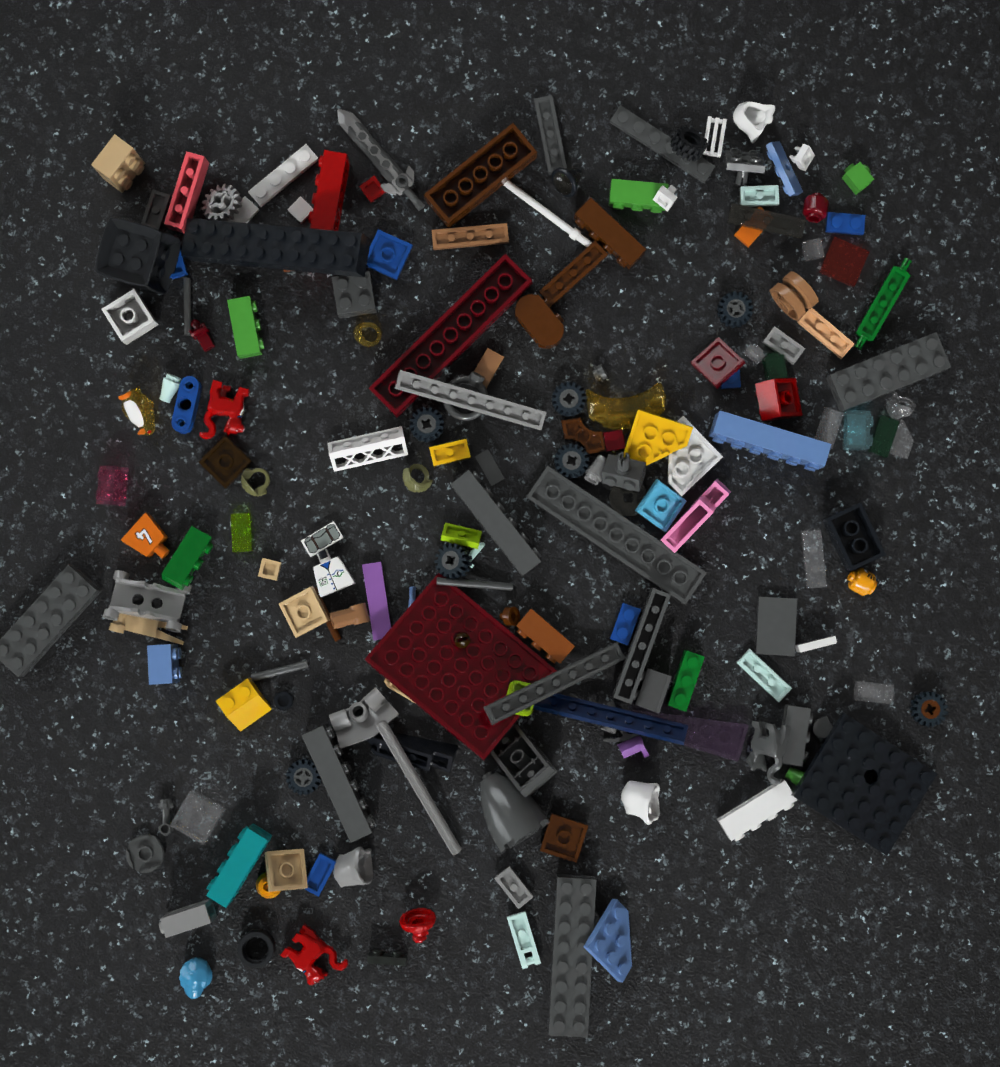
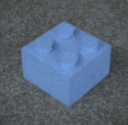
[147,644,182,685]

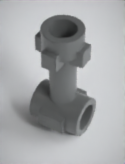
[158,799,174,836]

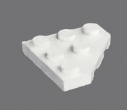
[668,416,723,497]

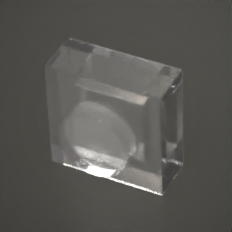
[743,344,765,364]

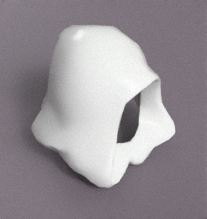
[733,101,775,143]
[621,781,660,825]

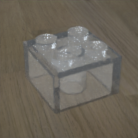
[170,789,227,845]

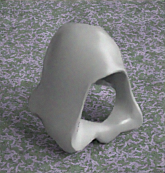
[333,847,373,888]

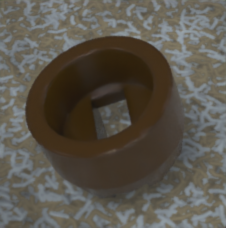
[454,632,470,649]

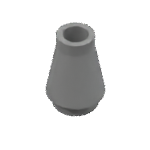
[584,455,607,485]

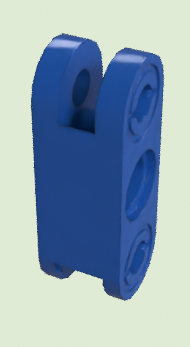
[171,376,202,434]

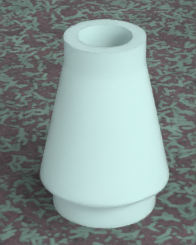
[159,373,181,403]

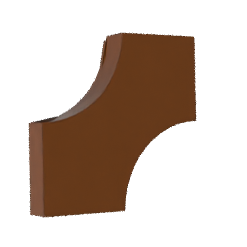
[561,417,606,455]

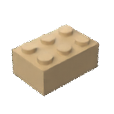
[91,134,145,193]

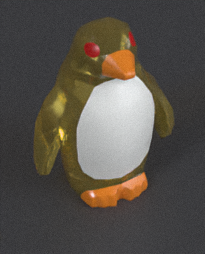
[118,386,155,436]

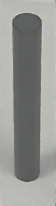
[183,278,192,335]
[251,660,309,682]

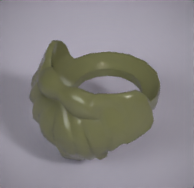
[403,464,432,493]
[241,468,270,497]

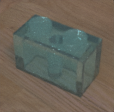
[843,410,873,451]

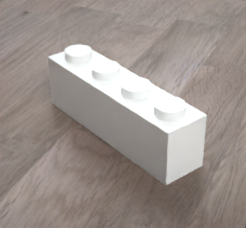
[717,779,797,841]

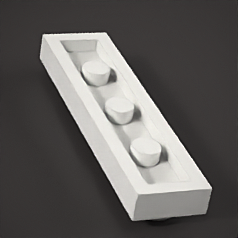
[248,144,319,207]

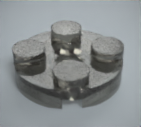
[609,485,647,517]

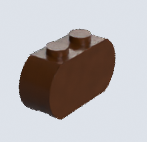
[515,294,564,349]

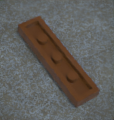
[539,241,608,306]

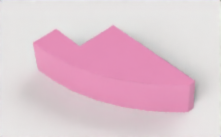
[661,479,731,553]

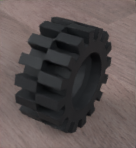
[670,126,708,161]

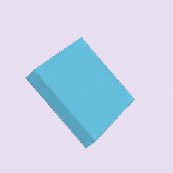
[635,479,687,532]

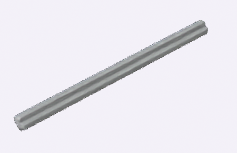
[376,720,462,855]

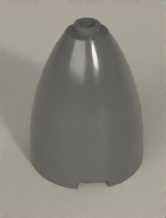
[480,771,550,853]

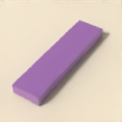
[362,562,391,640]

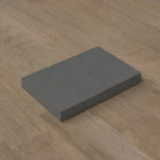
[755,597,797,656]

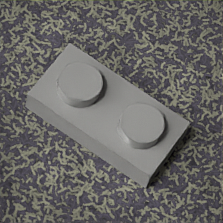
[762,326,805,365]
[494,865,534,909]

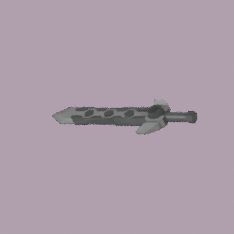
[337,109,425,211]

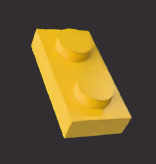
[429,439,471,466]

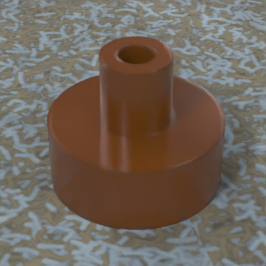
[499,606,520,626]

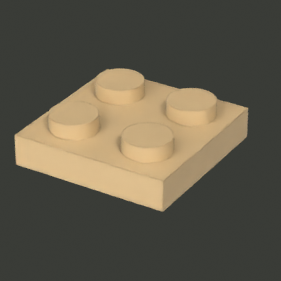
[279,586,330,638]
[265,849,308,892]

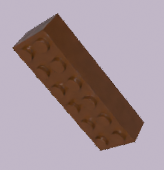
[424,123,537,228]

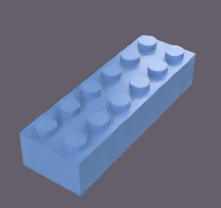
[708,411,831,472]

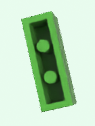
[608,179,669,213]
[227,296,265,359]

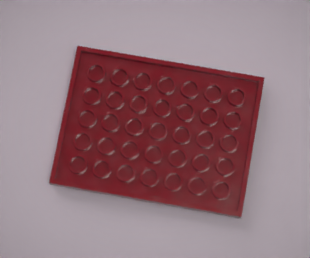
[364,573,557,760]

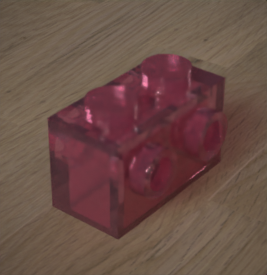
[96,466,129,506]

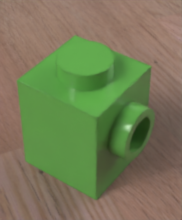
[842,162,874,195]

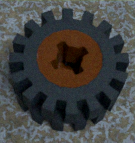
[910,691,948,727]

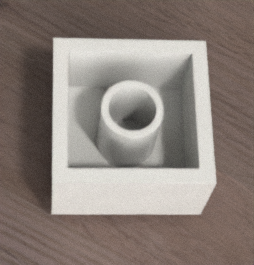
[101,289,159,345]

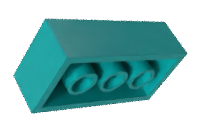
[206,824,273,908]

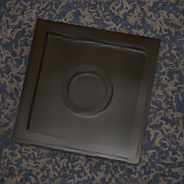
[199,435,253,489]

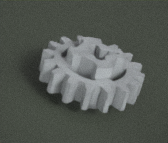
[202,184,242,221]

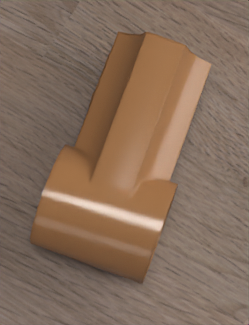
[329,603,370,629]

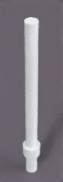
[503,181,592,247]

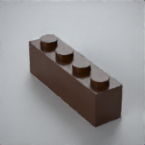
[574,197,646,269]

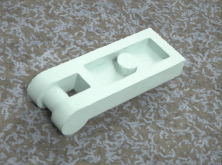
[507,911,541,969]

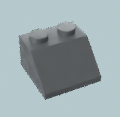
[633,668,672,713]

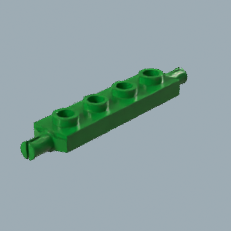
[854,258,912,350]

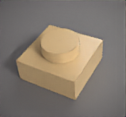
[258,558,282,581]

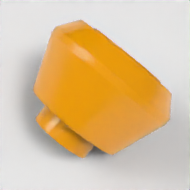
[256,872,281,898]

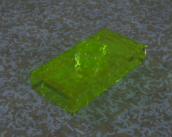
[231,513,253,552]

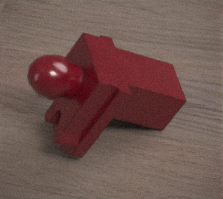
[189,319,215,352]

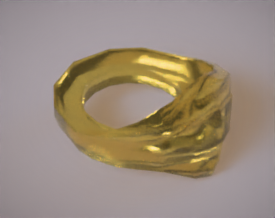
[353,322,381,347]

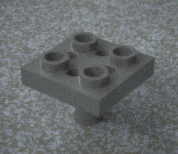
[724,148,766,186]

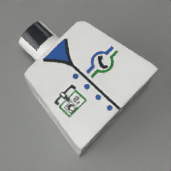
[313,549,356,597]

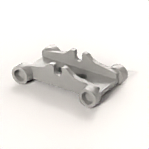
[103,570,192,633]

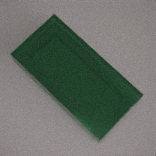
[868,415,900,458]

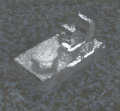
[853,681,894,704]

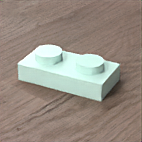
[740,185,779,207]

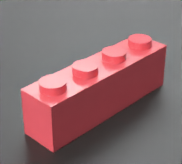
[164,151,209,234]

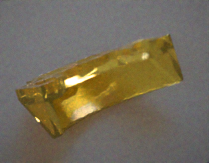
[586,382,666,430]

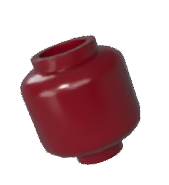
[802,193,829,223]

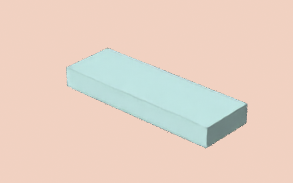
[736,649,792,702]

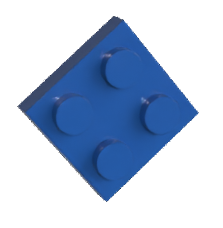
[366,229,413,280]

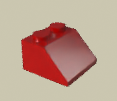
[755,378,802,421]

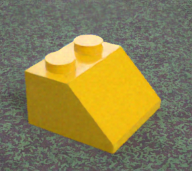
[216,678,272,732]

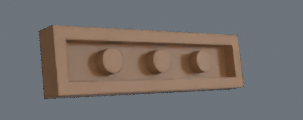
[432,223,509,250]

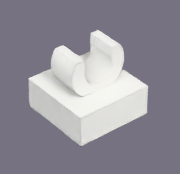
[789,144,815,171]
[653,185,678,212]

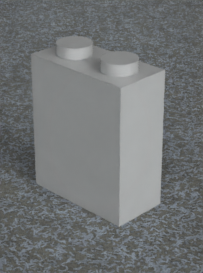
[159,899,217,938]

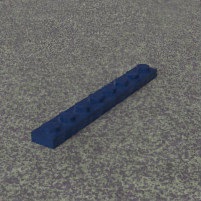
[533,693,688,745]

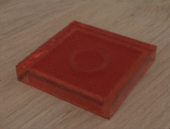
[819,237,870,287]

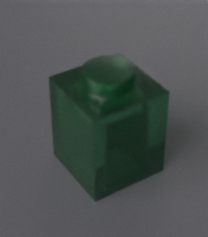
[762,352,787,381]

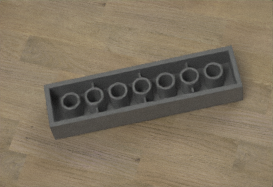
[548,874,597,1038]

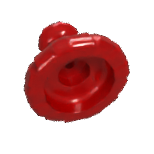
[399,908,436,943]

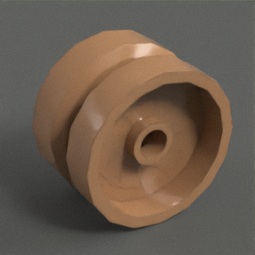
[770,271,819,321]

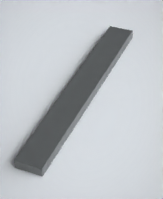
[483,642,625,725]

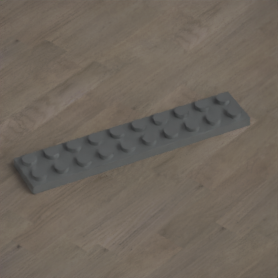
[526,466,707,605]

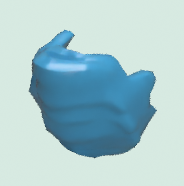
[179,957,212,999]

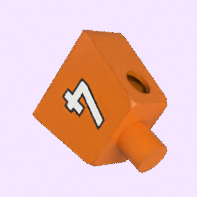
[121,513,170,559]

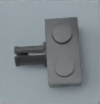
[602,452,646,492]

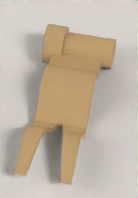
[108,613,188,645]

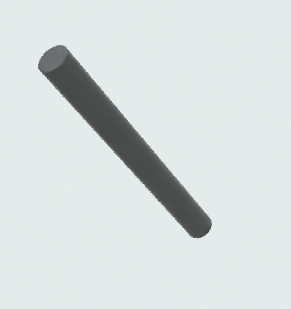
[436,577,513,591]

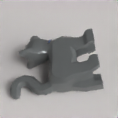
[745,721,791,785]

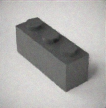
[782,704,813,766]

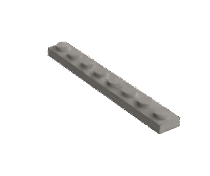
[394,370,547,430]

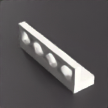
[328,426,408,472]

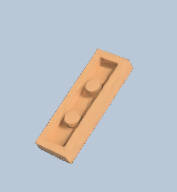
[797,308,854,359]

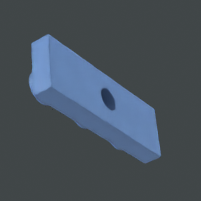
[766,141,803,196]

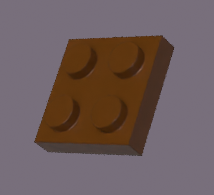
[540,813,588,863]

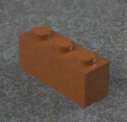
[516,609,575,664]

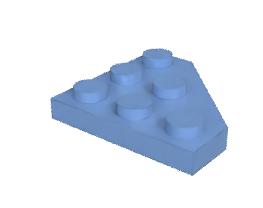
[583,899,632,983]

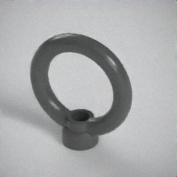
[444,371,488,421]

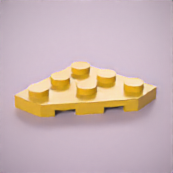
[624,409,693,466]

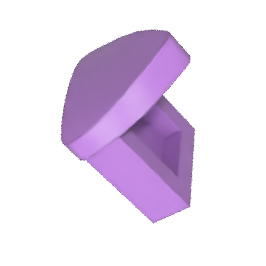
[618,735,649,758]

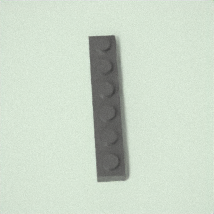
[610,105,715,184]

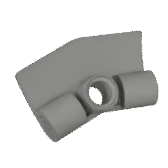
[329,687,399,749]

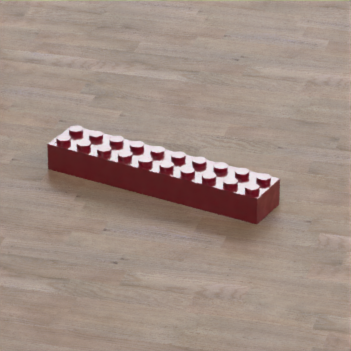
[369,254,532,418]

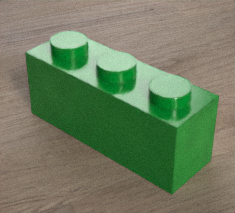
[161,526,213,590]
[666,650,705,712]

